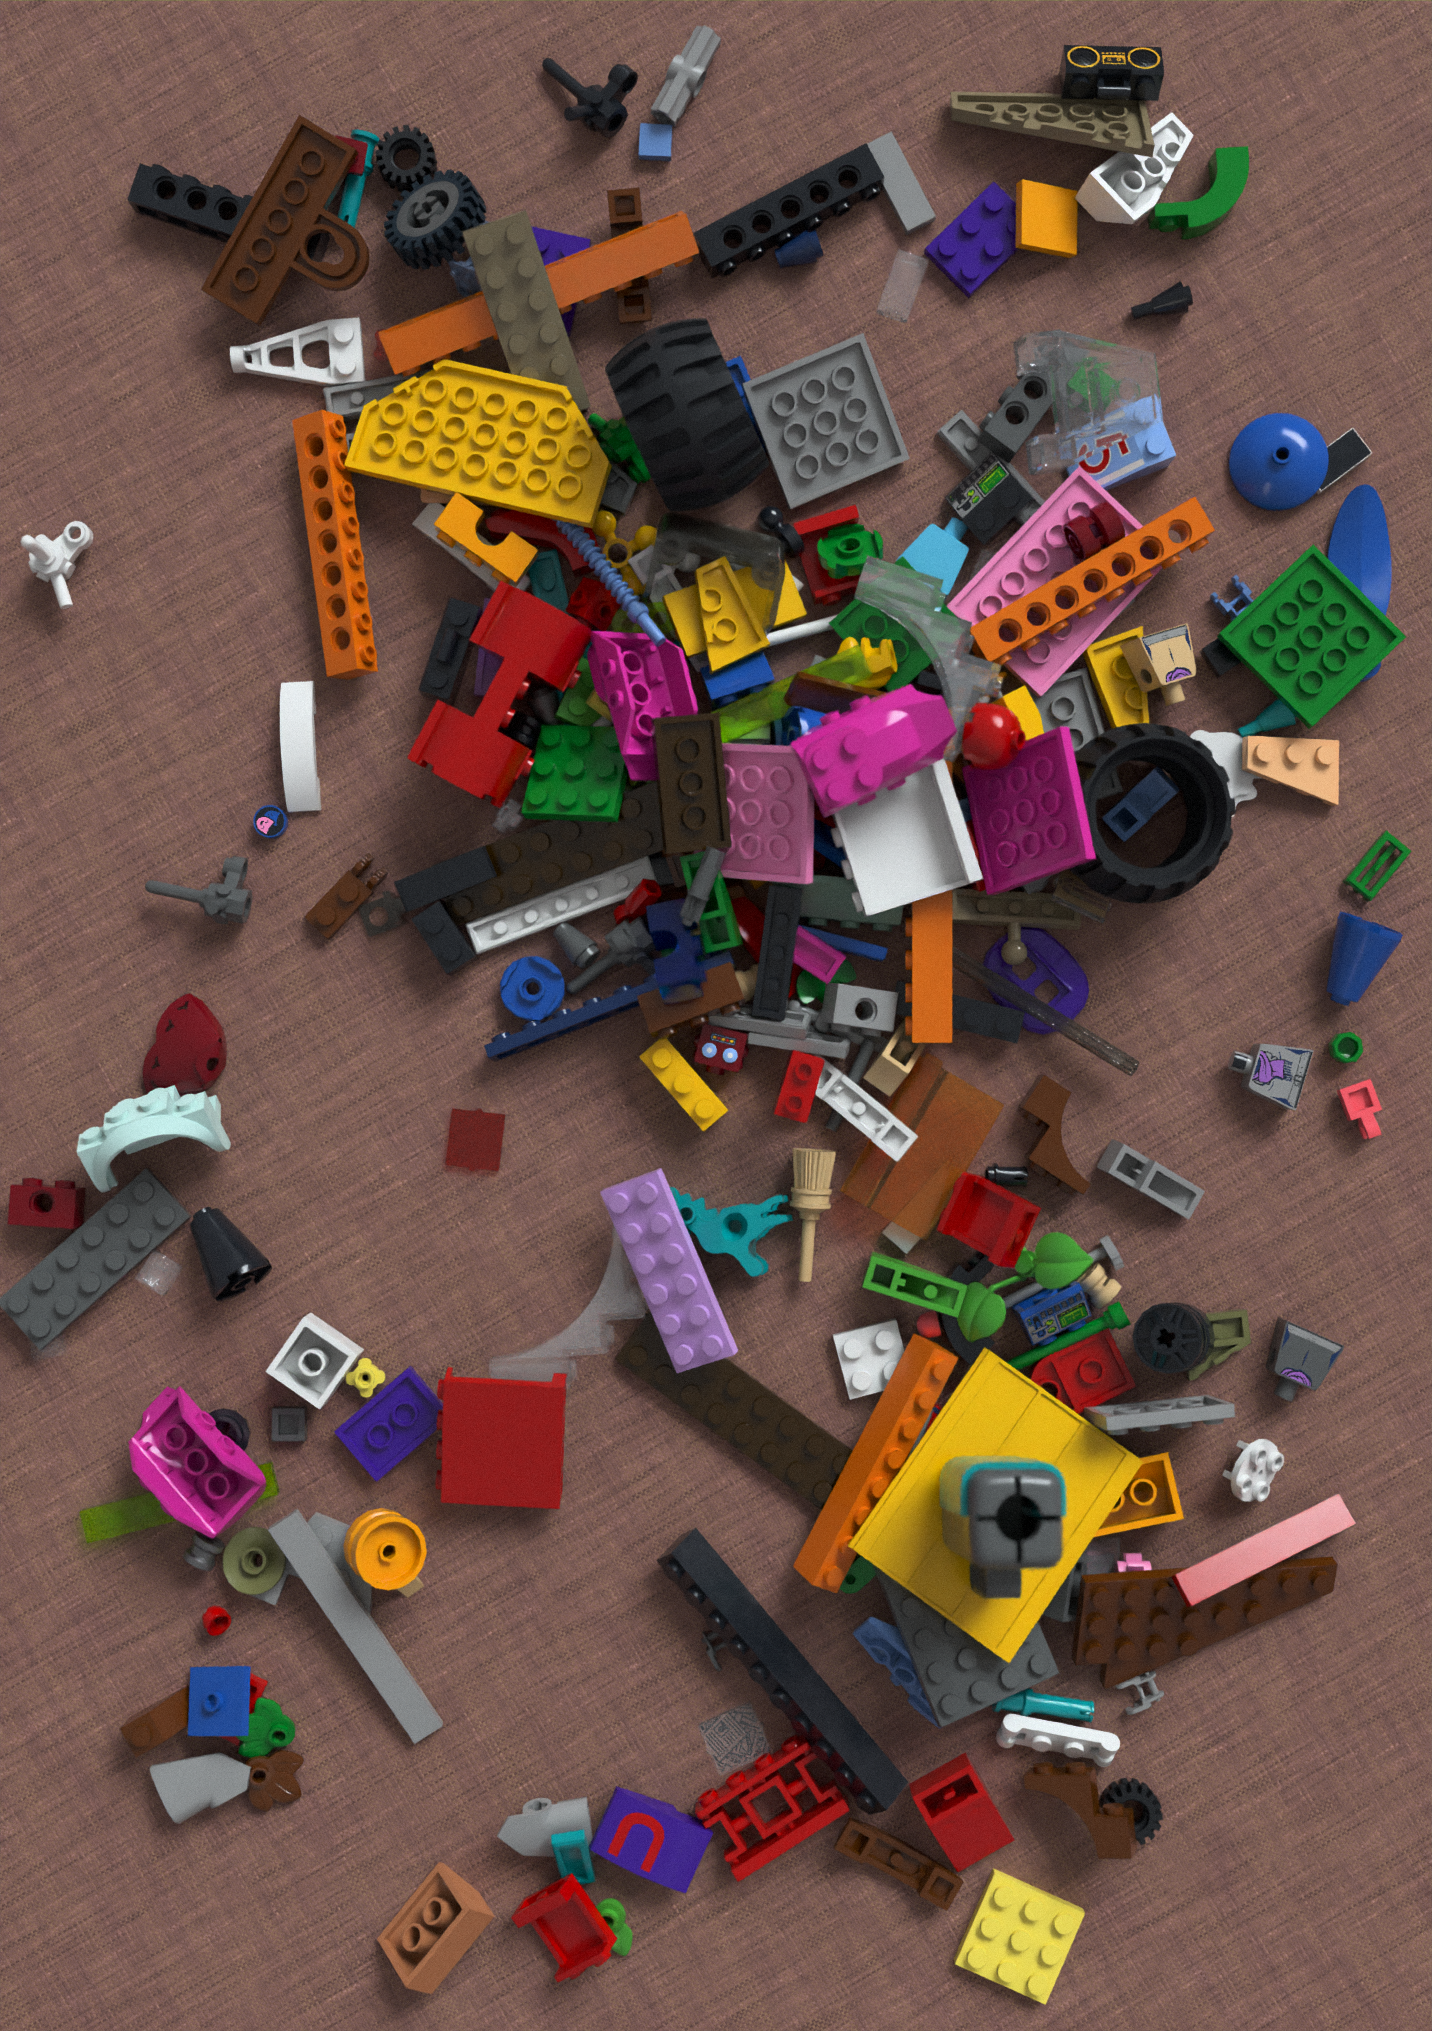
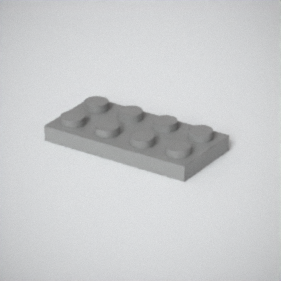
[1084,1395,1235,1435]

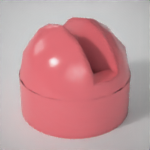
[917,1310,942,1338]

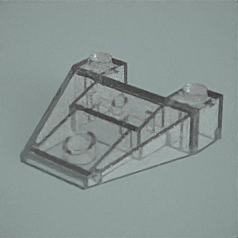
[1013,330,1163,475]

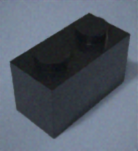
[412,901,479,976]

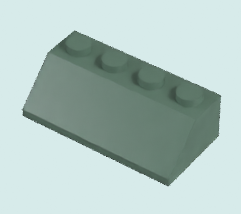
[771,875,903,932]

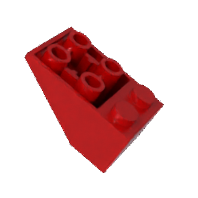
[909,1752,1015,1872]

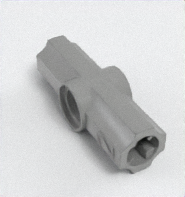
[651,25,721,127]

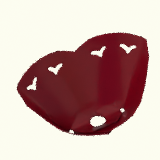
[143,993,227,1097]

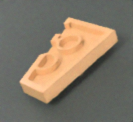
[1242,736,1339,806]

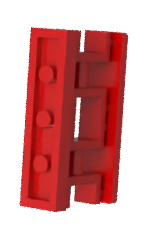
[695,1735,850,1882]

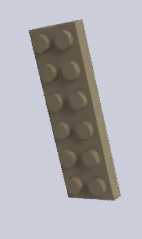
[462,210,591,410]

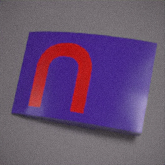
[589,1786,713,1894]

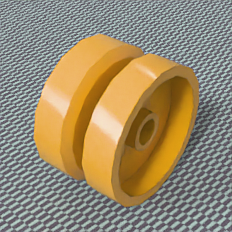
[343,1508,427,1590]

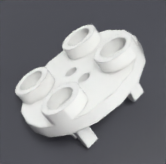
[1222,1439,1284,1502]

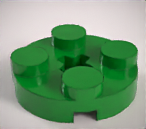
[817,524,883,579]

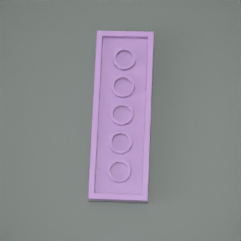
[600,1168,738,1373]

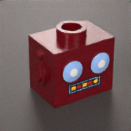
[692,1024,749,1076]

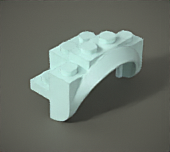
[77,1085,231,1193]

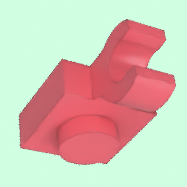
[1336,1079,1382,1139]

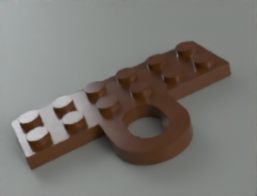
[201,115,370,326]

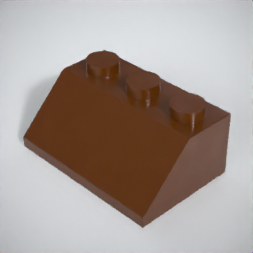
[637,962,745,1040]

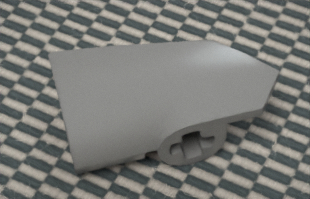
[150,1752,251,1824]
[497,1796,596,1857]

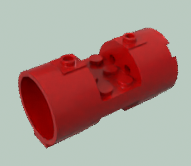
[407,580,592,809]

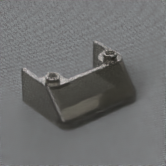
[640,512,785,636]

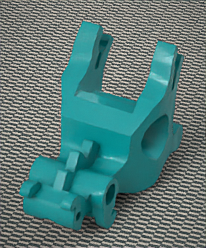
[670,1187,794,1277]

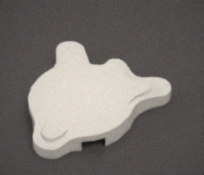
[1189,730,1263,818]

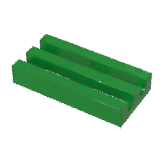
[1342,831,1411,902]

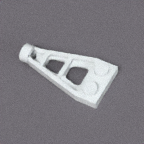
[230,318,366,387]

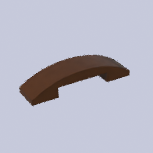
[607,188,652,324]
[833,1818,964,1911]

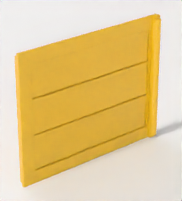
[848,1347,1143,1663]

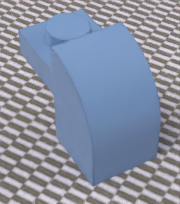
[1102,766,1180,842]

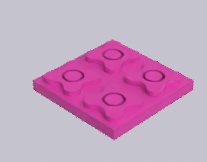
[962,726,1096,895]

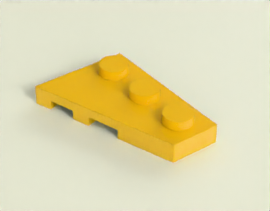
[694,556,770,675]
[1082,626,1149,729]

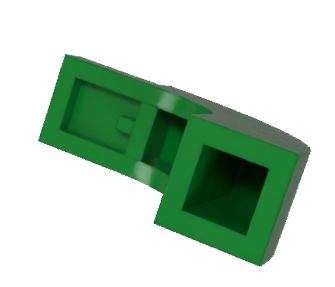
[1148,146,1249,240]

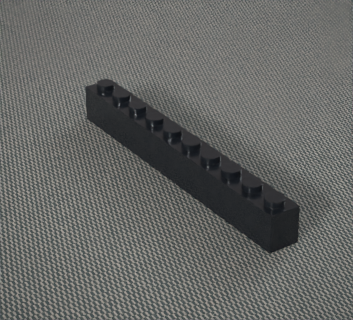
[657,1528,908,1815]

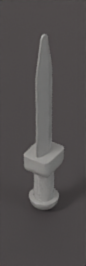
[787,999,888,1052]

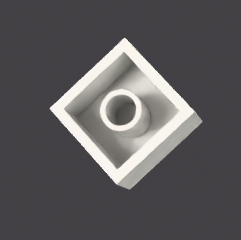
[266,1313,364,1409]

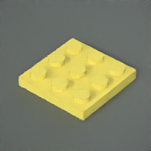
[954,1868,1085,2005]

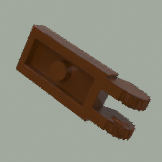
[304,853,389,940]

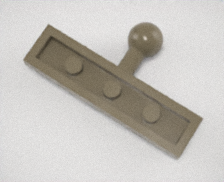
[952,888,1081,966]

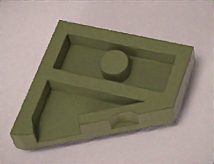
[1186,1309,1251,1381]

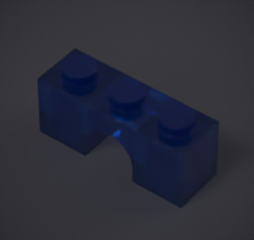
[646,897,708,1005]

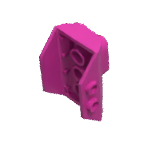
[587,631,698,781]
[790,684,957,818]
[128,1386,266,1539]

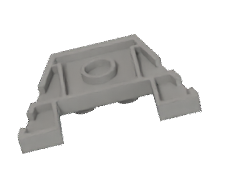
[251,1512,373,1615]

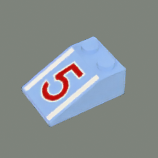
[1055,395,1176,490]

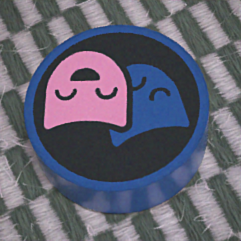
[253,805,288,839]

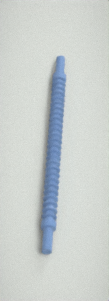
[552,519,666,647]

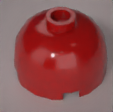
[962,703,1025,770]

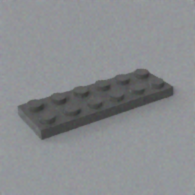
[0,1168,192,1350]

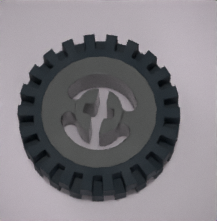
[384,170,487,270]

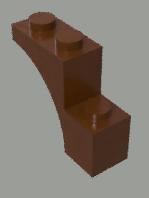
[1018,1075,1091,1196]
[1024,1762,1137,1859]

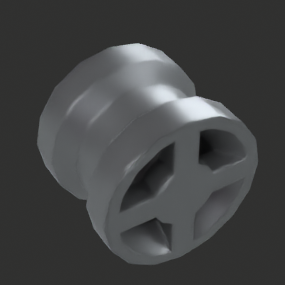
[182,1531,225,1571]

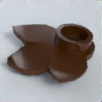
[245,1750,304,1812]

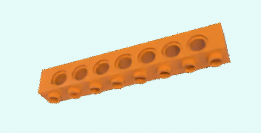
[292,410,378,680]
[964,496,1215,669]

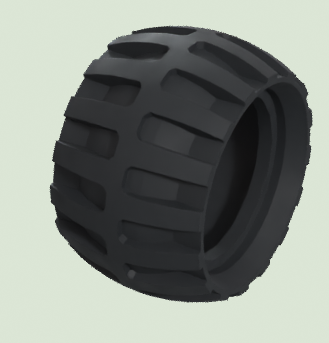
[605,318,769,511]
[1069,723,1236,904]

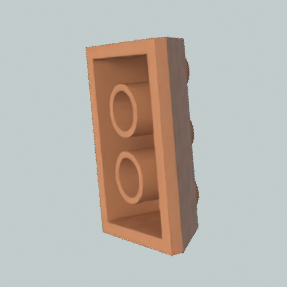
[377,1862,495,1994]

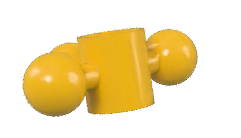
[592,510,660,596]

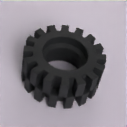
[376,125,437,192]
[1099,1778,1163,1845]

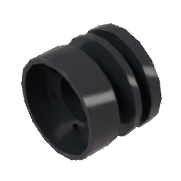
[1133,1302,1215,1374]

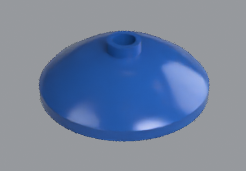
[1229,413,1329,511]

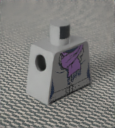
[1228,1043,1313,1110]

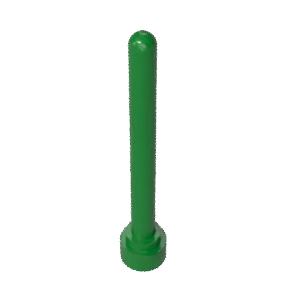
[1006,1301,1131,1370]

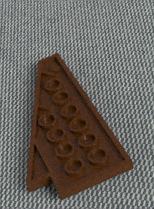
[1071,1557,1338,1689]

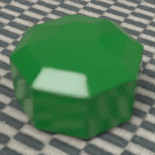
[1328,1032,1363,1064]

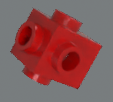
[565,577,621,632]

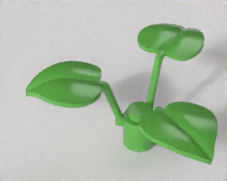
[957,1232,1094,1342]

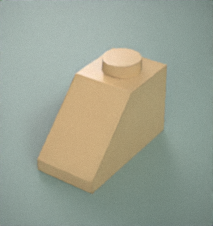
[863,1018,927,1097]

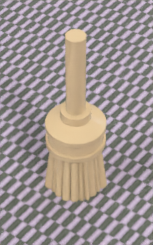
[790,1148,836,1282]

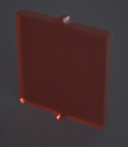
[445,1108,506,1171]

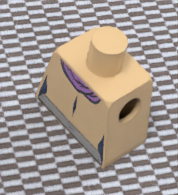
[1120,623,1197,706]

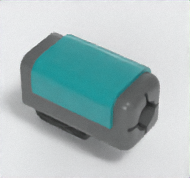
[939,1456,1066,1599]

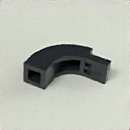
[939,1250,995,1366]

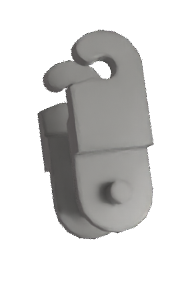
[1115,1671,1164,1715]

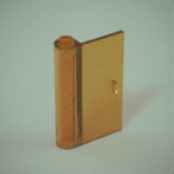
[840,1053,1004,1241]

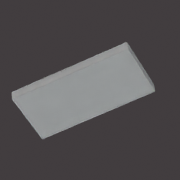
[1026,668,1123,800]

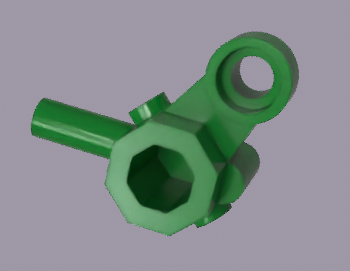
[588,413,651,485]

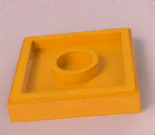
[1015,179,1078,258]

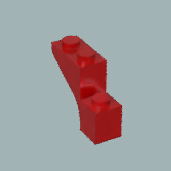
[485,508,601,578]

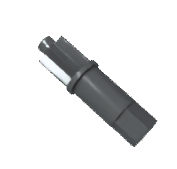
[680,846,726,926]

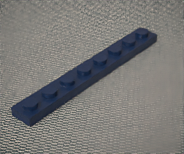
[484,950,737,1062]

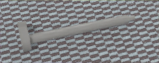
[1002,1235,1125,1309]

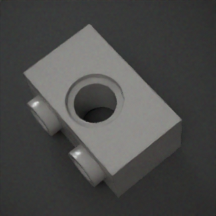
[821,983,898,1037]

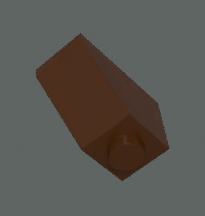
[120,1685,189,1758]

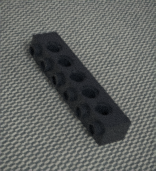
[694,143,884,279]
[127,163,330,262]

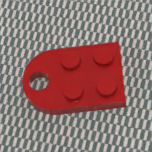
[1029,1328,1136,1414]

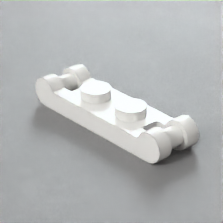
[996,1714,1120,1767]

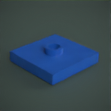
[188,1666,251,1736]

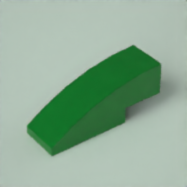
[680,851,743,953]

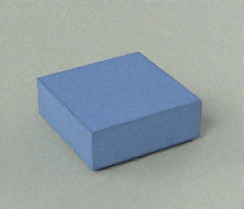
[639,123,672,161]

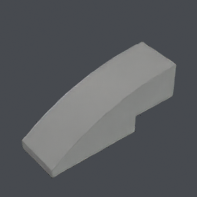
[1097,1139,1205,1219]

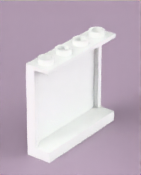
[831,756,983,917]

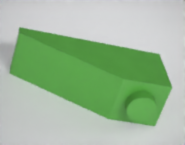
[862,1251,968,1318]

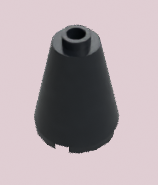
[190,1207,272,1301]

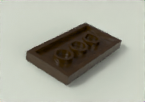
[651,712,732,854]

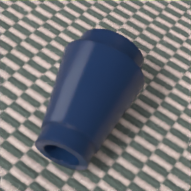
[774,230,824,269]

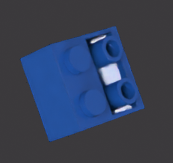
[699,650,775,713]

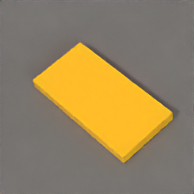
[662,554,807,659]

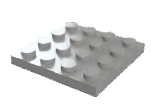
[741,333,910,509]

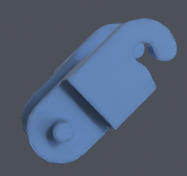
[1210,575,1254,621]

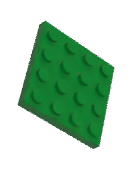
[1217,545,1406,729]

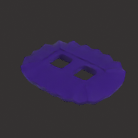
[981,927,1089,1035]

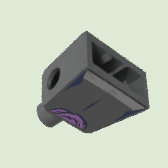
[1266,1317,1345,1402]

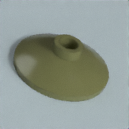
[223,1527,286,1595]

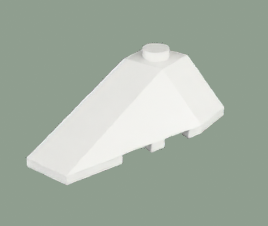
[1075,113,1194,224]

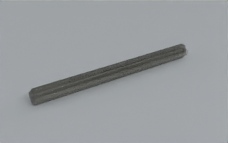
[952,946,1140,1076]

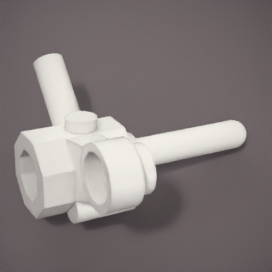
[21,521,93,609]

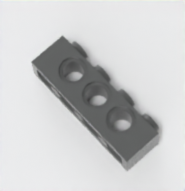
[977,329,1089,463]

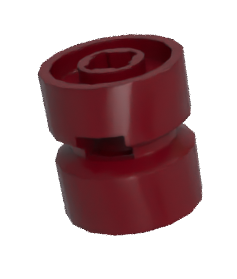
[1062,501,1125,562]

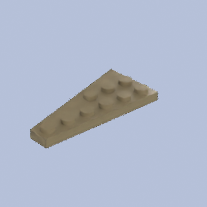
[949,92,1155,157]

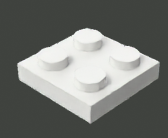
[833,1318,904,1400]

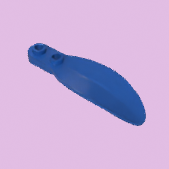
[1327,484,1392,682]

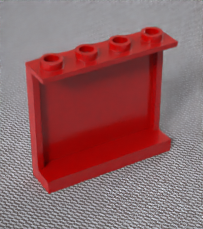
[436,1367,567,1509]

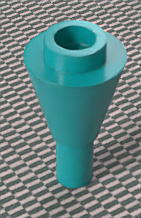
[1237,698,1296,738]

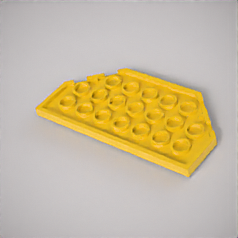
[344,359,612,528]

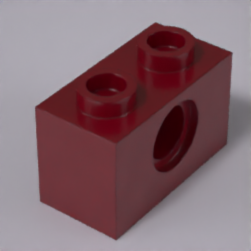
[7,1178,86,1229]

